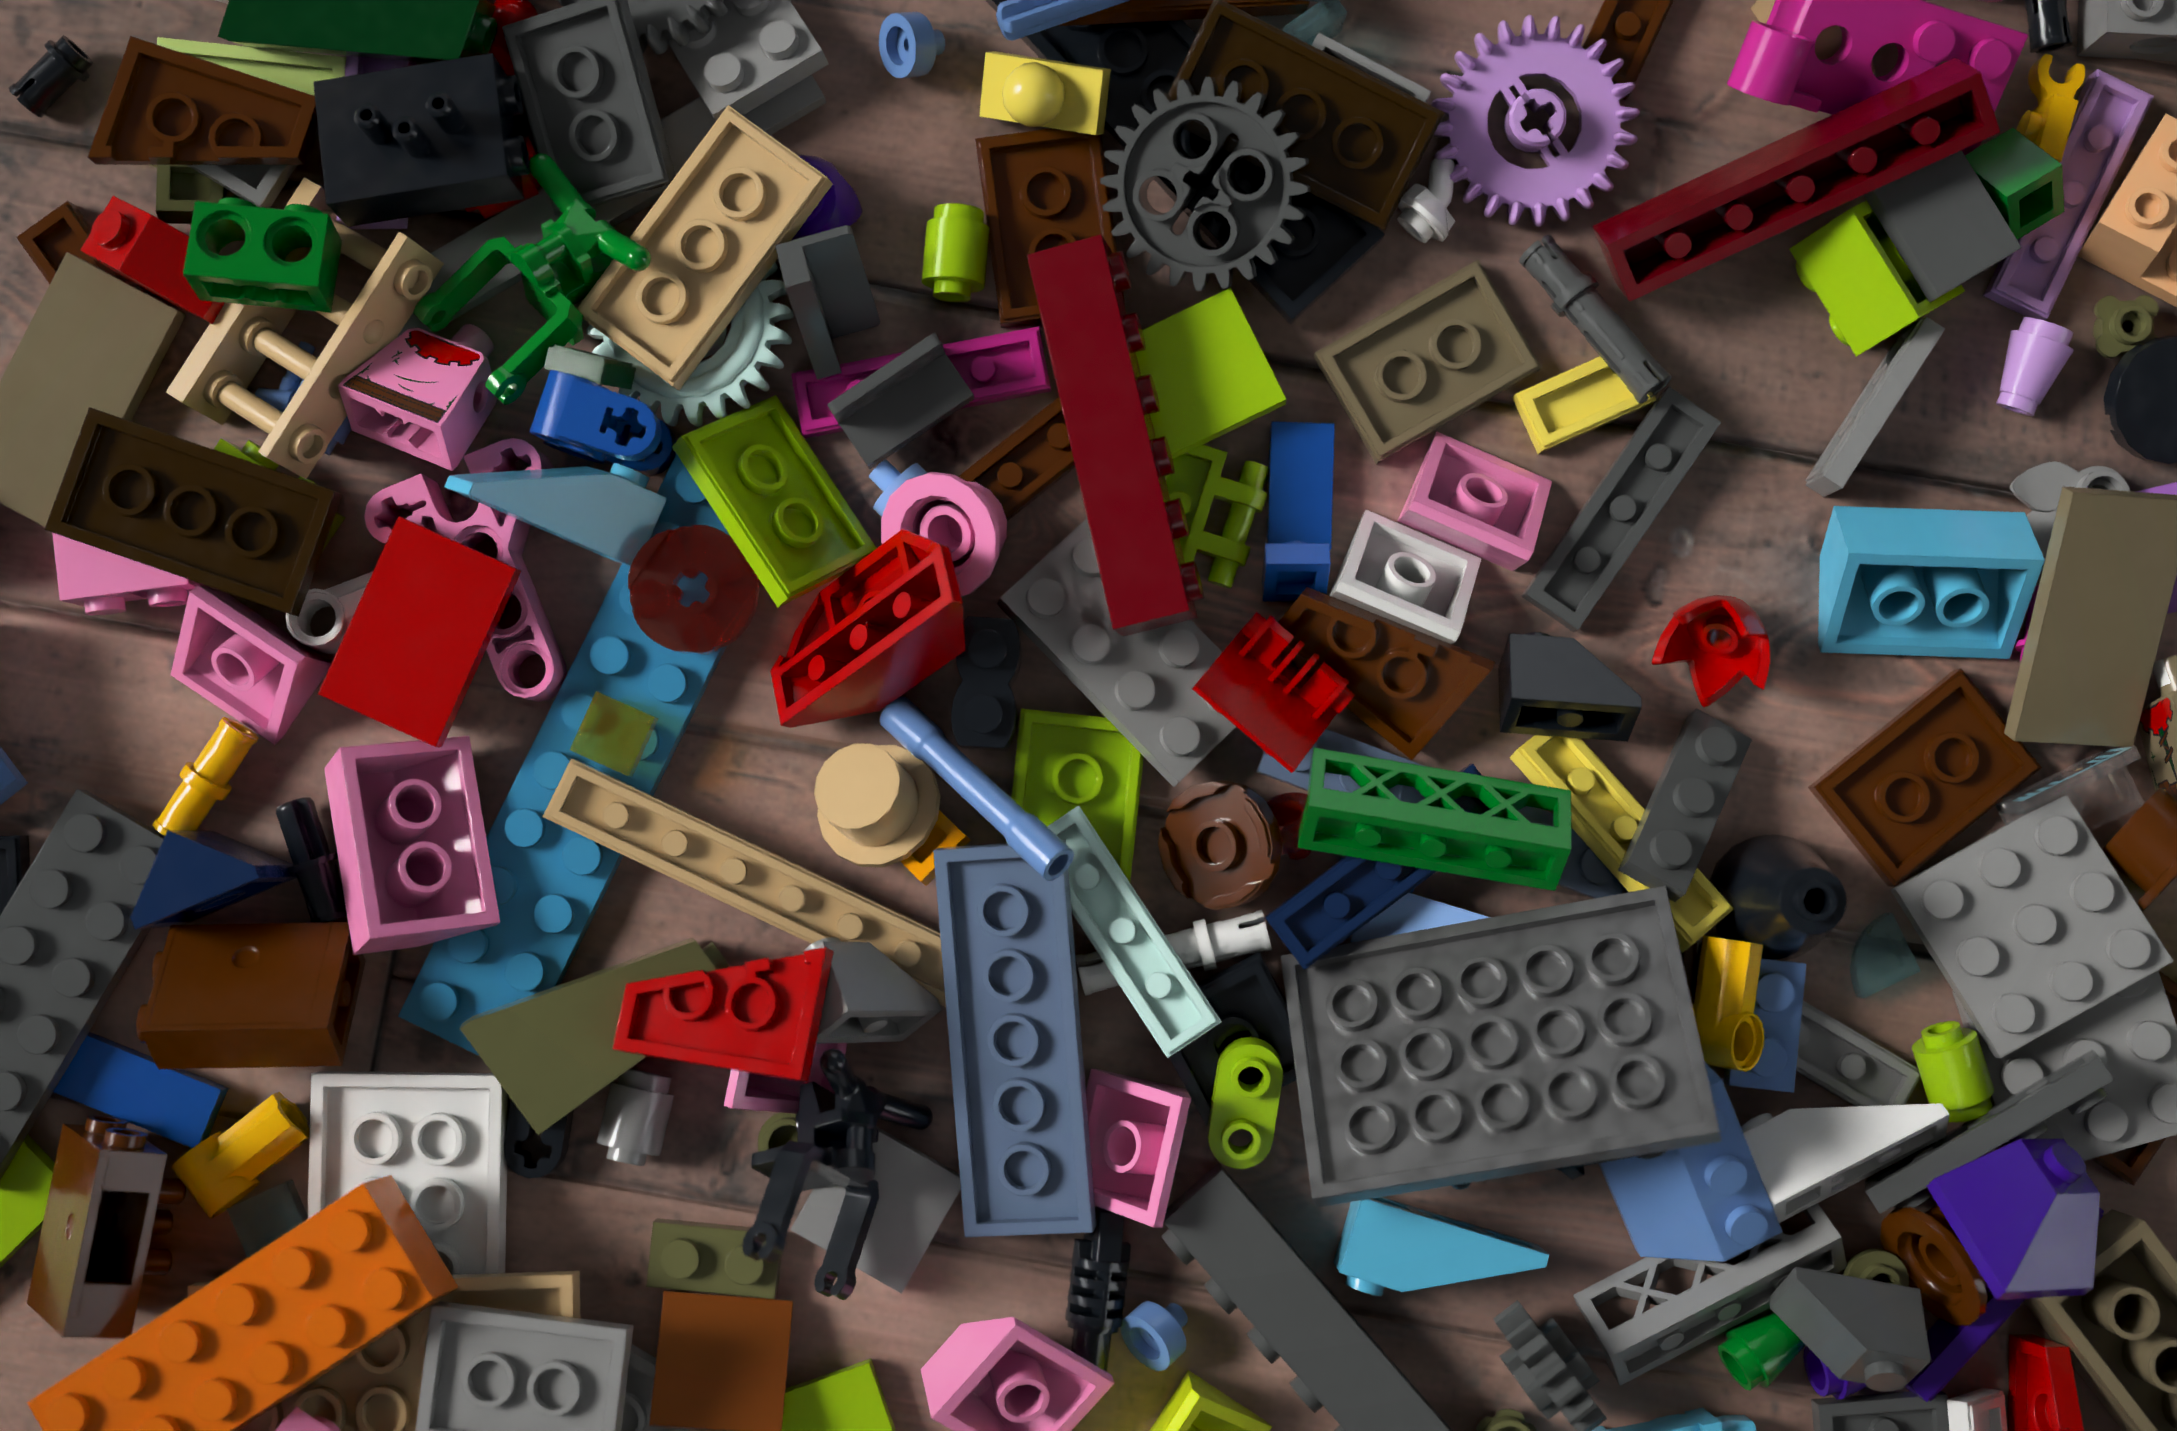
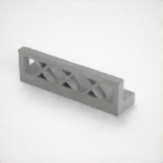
[1573,1203,1847,1385]

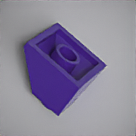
[1926,1139,2100,1300]

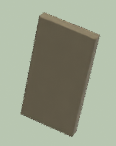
[0,252,186,527]
[2004,486,2177,748]

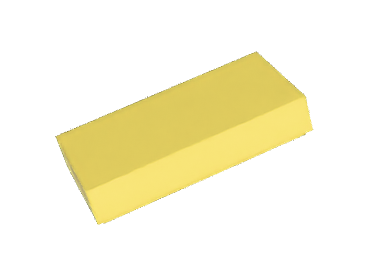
[1512,356,1656,454]

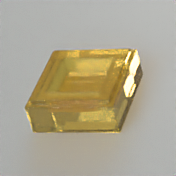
[570,691,659,777]

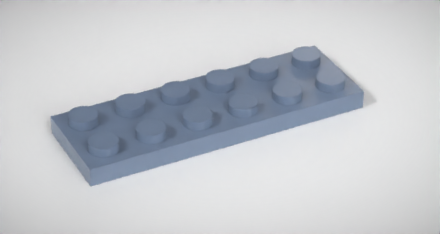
[933,840,1097,1237]

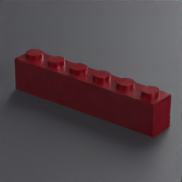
[1592,58,2001,302]
[1027,234,1204,637]

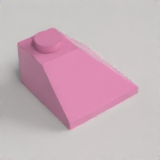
[920,1317,1115,1431]

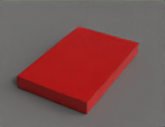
[318,516,522,748]

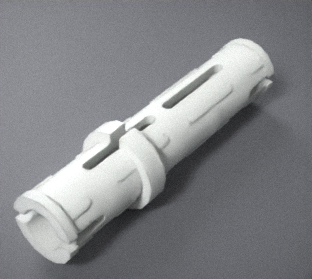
[1076,910,1272,996]

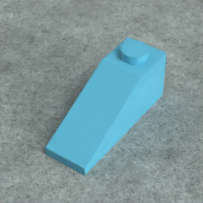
[444,463,667,569]
[1333,1197,1550,1296]

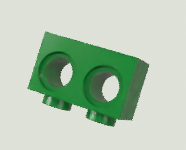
[183,197,342,313]

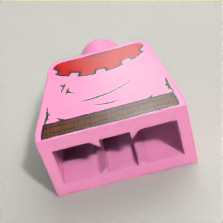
[338,324,497,471]

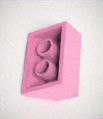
[324,736,500,955]

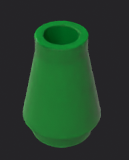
[1718,1313,1805,1391]

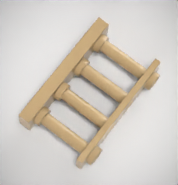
[166,177,444,479]

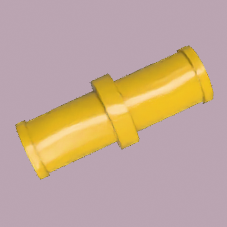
[152,717,259,836]

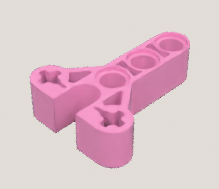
[364,438,567,702]

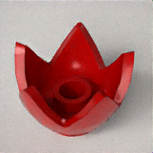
[1652,595,1770,707]

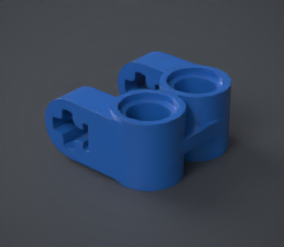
[529,370,676,476]

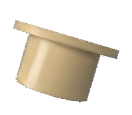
[814,743,941,867]

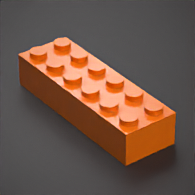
[27,1175,458,1431]

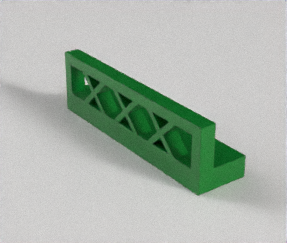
[1298,748,1571,891]

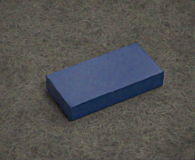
[1266,421,1335,550]

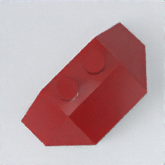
[770,529,965,728]

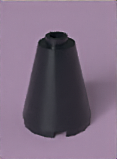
[1709,835,1847,961]

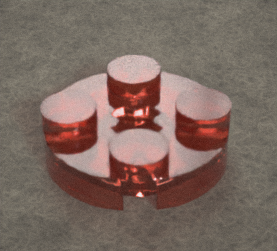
[628,525,760,655]

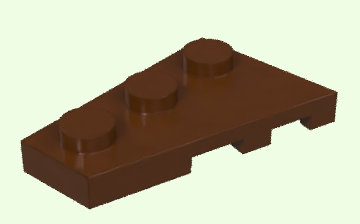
[88,36,318,165]
[1278,587,1496,760]

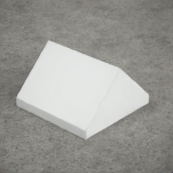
[1329,509,1482,644]

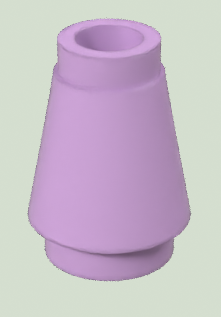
[1996,317,2074,416]

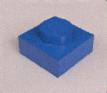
[1262,541,1331,602]

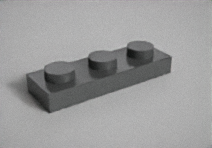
[1618,708,1752,902]

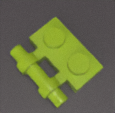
[1165,444,1269,589]

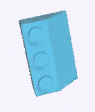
[1818,506,2045,659]

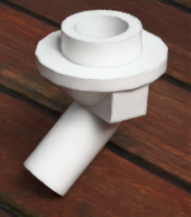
[1397,158,1455,243]

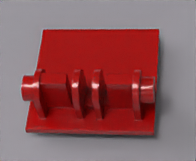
[1192,612,1355,773]

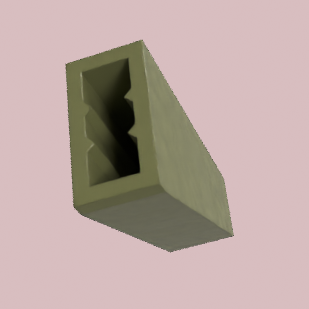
[460,938,730,1135]

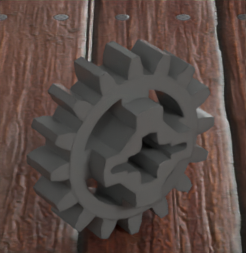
[1493,1300,1607,1431]

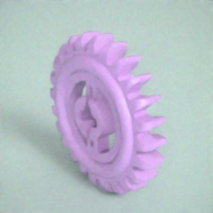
[1431,14,1640,227]

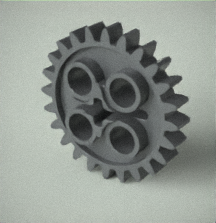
[1100,77,1311,291]

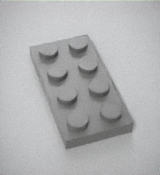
[997,518,1236,787]

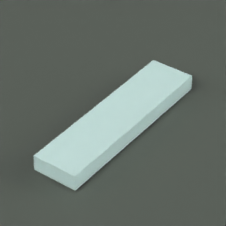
[1047,806,1222,1058]

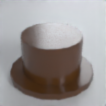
[2102,788,2177,913]
[1880,1204,1988,1326]

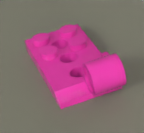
[1727,0,2028,155]

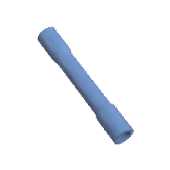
[880,696,1074,881]

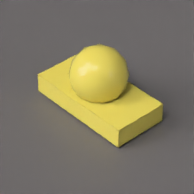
[979,51,1111,135]

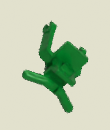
[413,153,651,405]

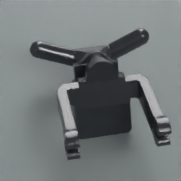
[742,1049,933,1300]

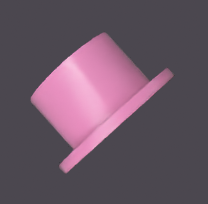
[881,472,1007,596]

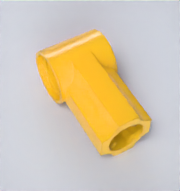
[1692,936,1764,1072]
[171,1092,310,1219]

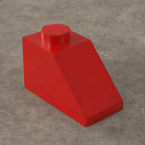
[80,196,225,324]

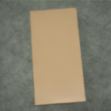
[577,105,833,390]

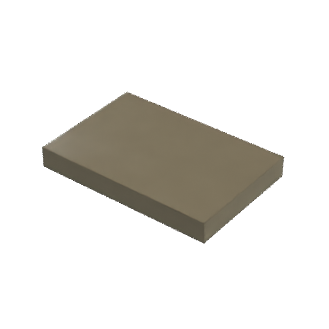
[1313,260,1542,464]

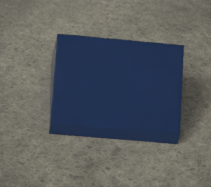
[130,830,297,930]

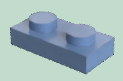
[1723,958,1806,1093]

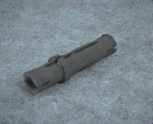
[1519,235,1672,404]

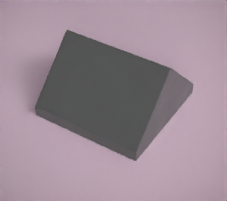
[1864,150,2022,302]

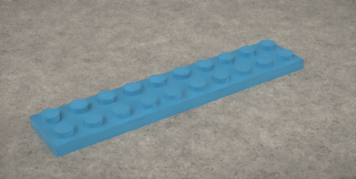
[398,454,759,1056]

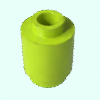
[921,203,989,302]
[1912,1021,1994,1123]

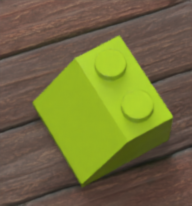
[1789,200,1965,357]

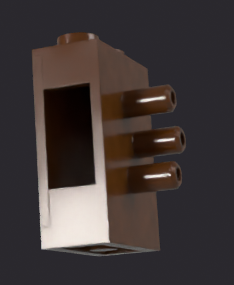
[136,922,366,1069]
[27,1115,186,1339]

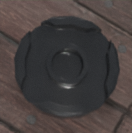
[2103,335,2177,464]

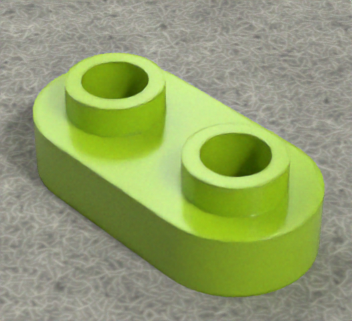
[1207,1037,1283,1169]

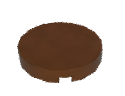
[1158,780,1283,910]

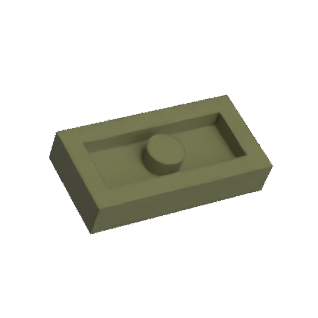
[646,1218,781,1299]

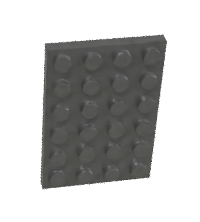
[1281,886,1721,1207]

